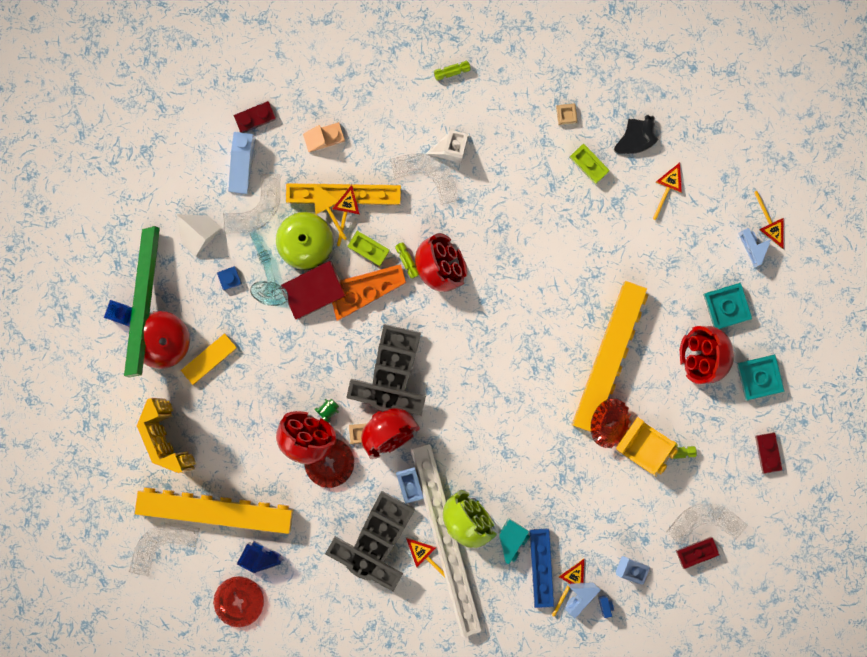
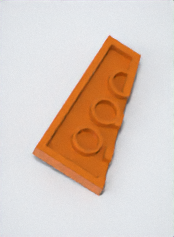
[332,264,406,321]

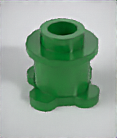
[314,399,339,423]

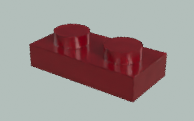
[233,101,276,133]
[755,432,783,474]
[675,537,719,569]

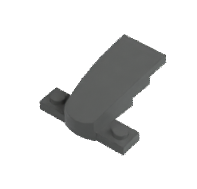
[346,324,426,416]
[325,491,415,592]

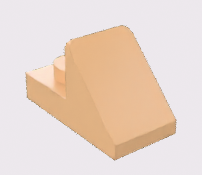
[303,122,345,152]

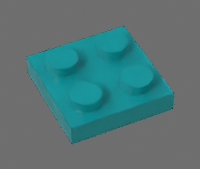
[703,282,752,329]
[736,354,784,401]

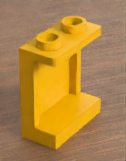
[616,417,678,477]

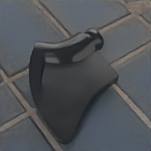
[614,115,659,154]

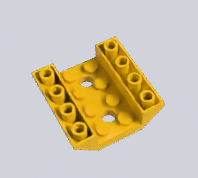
[137,398,196,473]

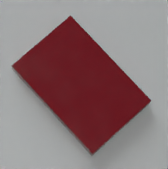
[280,261,347,320]

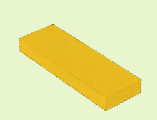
[180,333,237,385]

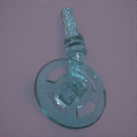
[249,231,289,306]

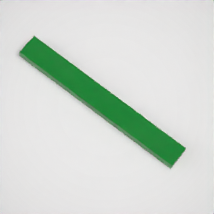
[124,226,160,378]

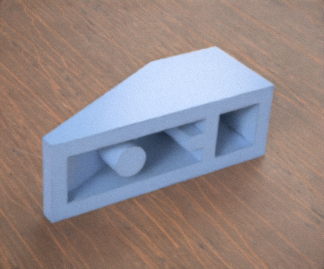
[228,132,256,194]

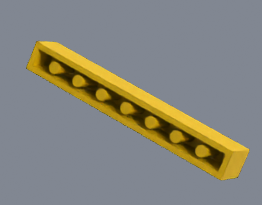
[572,281,649,433]
[135,487,294,534]

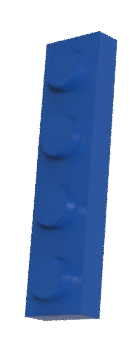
[529,528,554,608]

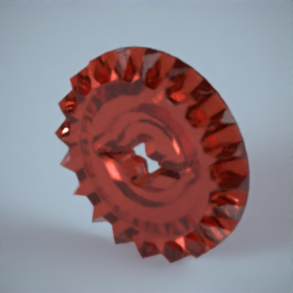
[590,398,632,449]
[304,438,354,488]
[213,576,264,628]

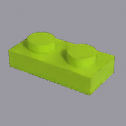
[569,143,610,185]
[347,231,390,266]

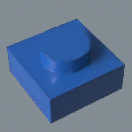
[217,266,242,291]
[598,595,614,618]

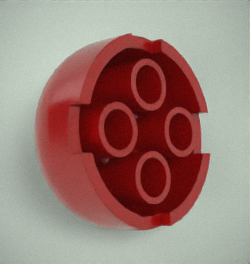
[415,233,467,292]
[144,311,190,369]
[679,326,734,384]
[361,408,420,459]
[276,411,336,464]

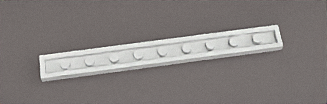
[410,444,482,637]

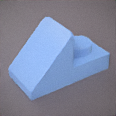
[738,228,771,268]
[396,467,424,504]
[616,556,650,585]
[564,582,601,619]

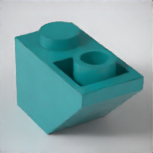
[499,518,530,564]

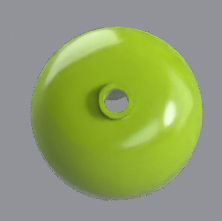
[276,212,334,270]
[443,490,497,548]

